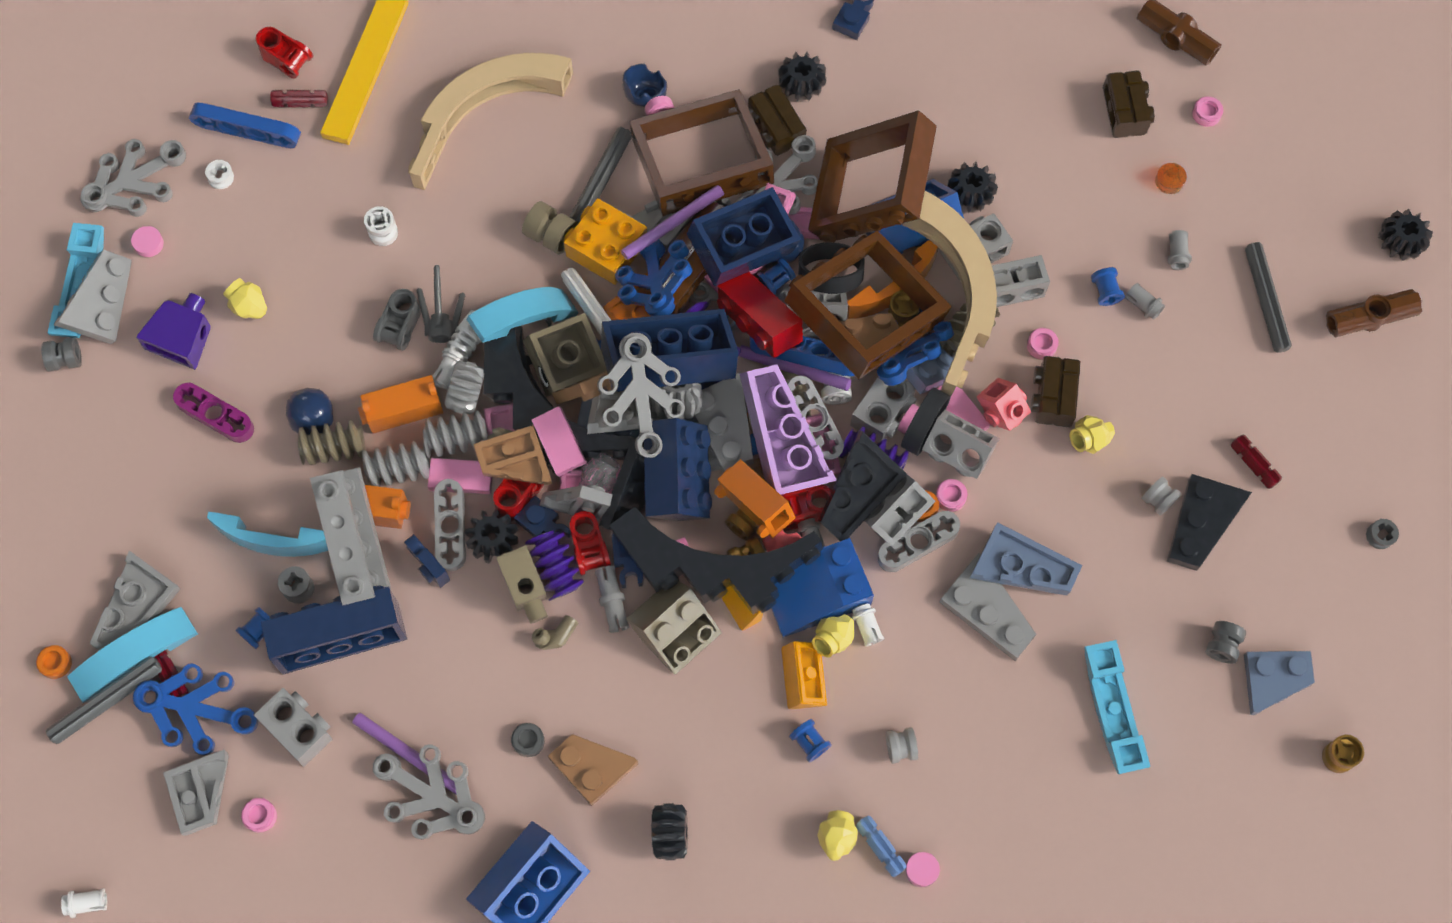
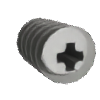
[423,411,488,458]
[362,441,430,487]

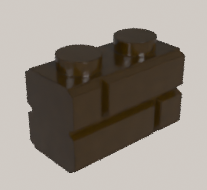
[1102,70,1155,138]
[748,84,807,156]
[1031,356,1081,427]

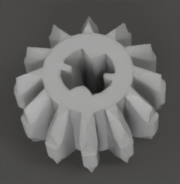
[445,361,484,414]
[650,383,703,419]

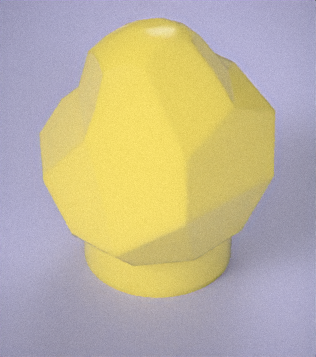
[223,278,267,319]
[1069,415,1115,454]
[812,614,854,657]
[818,810,858,861]

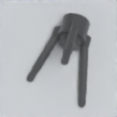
[417,265,465,343]

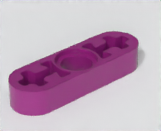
[173,383,254,443]

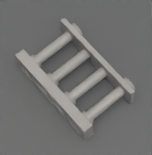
[310,467,391,605]

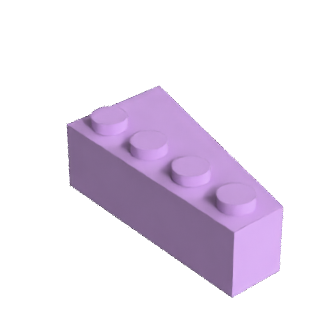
[739,365,837,495]

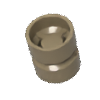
[522,201,578,255]

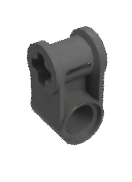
[373,289,421,351]

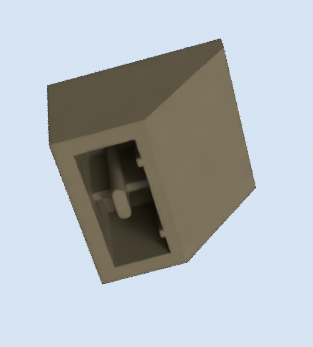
[626,581,722,675]

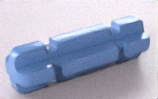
[856,815,907,877]

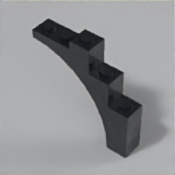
[483,326,635,474]
[609,507,823,615]

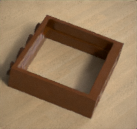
[629,89,775,217]
[808,110,937,243]
[784,230,952,380]

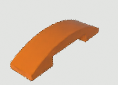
[847,240,939,319]

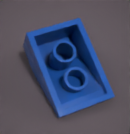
[771,538,874,638]

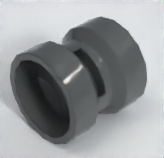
[41,338,82,372]
[1205,621,1246,664]

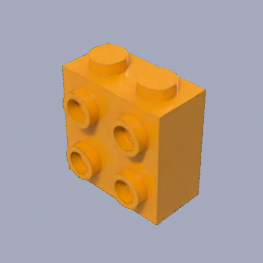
[563,198,648,285]

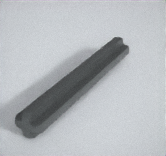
[569,127,632,223]
[1245,242,1292,353]
[46,656,162,744]

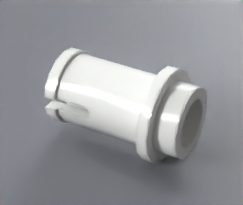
[851,604,884,647]
[61,888,107,918]

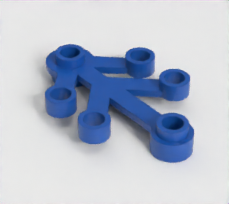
[615,239,693,316]
[877,308,954,386]
[133,664,259,755]

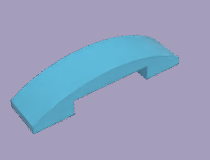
[47,223,104,338]
[466,287,579,343]
[207,512,328,557]
[67,607,198,703]
[1084,640,1151,774]

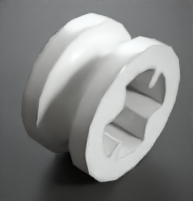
[205,160,234,189]

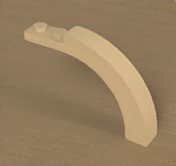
[408,53,573,190]
[902,191,997,396]

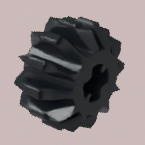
[778,51,827,102]
[947,161,998,213]
[1378,209,1433,261]
[465,509,519,564]
[651,803,688,861]

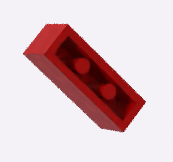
[717,272,803,358]

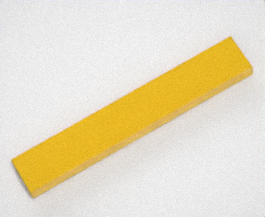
[320,0,409,145]

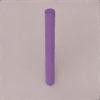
[621,185,724,260]
[739,345,851,391]
[352,713,457,795]

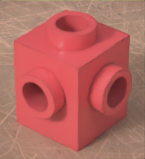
[976,378,1031,431]

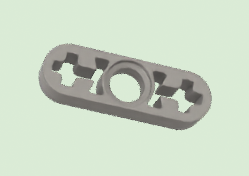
[787,376,844,460]
[434,479,466,571]
[878,511,960,572]

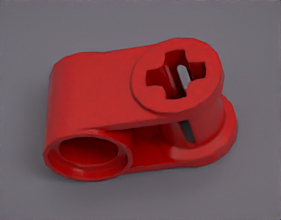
[256,27,313,79]
[493,479,544,521]
[781,484,832,531]
[570,511,611,576]

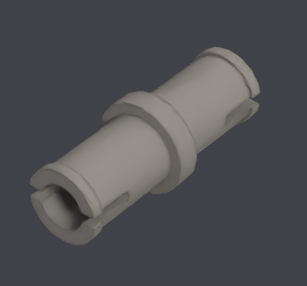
[595,566,629,633]

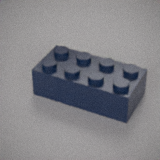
[601,309,739,392]
[261,586,408,675]

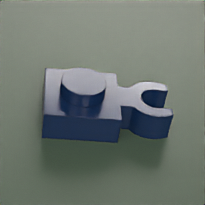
[832,0,874,40]
[514,495,572,544]
[404,534,450,588]
[611,534,644,588]

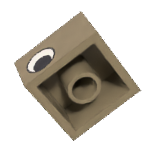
[523,313,607,397]

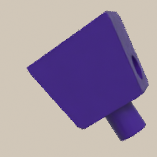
[136,293,211,370]

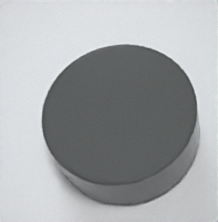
[511,723,545,757]

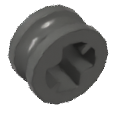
[1366,519,1399,549]

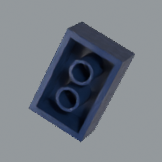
[687,187,801,286]
[644,418,712,521]

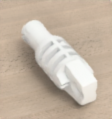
[432,310,481,389]

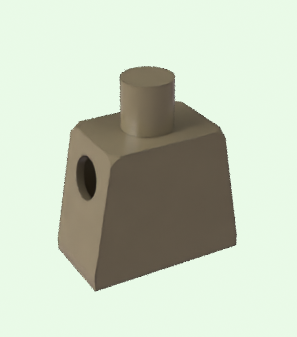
[496,545,548,624]

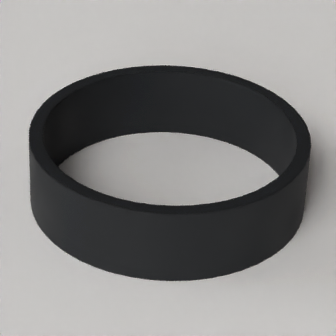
[798,242,865,294]
[901,387,951,456]

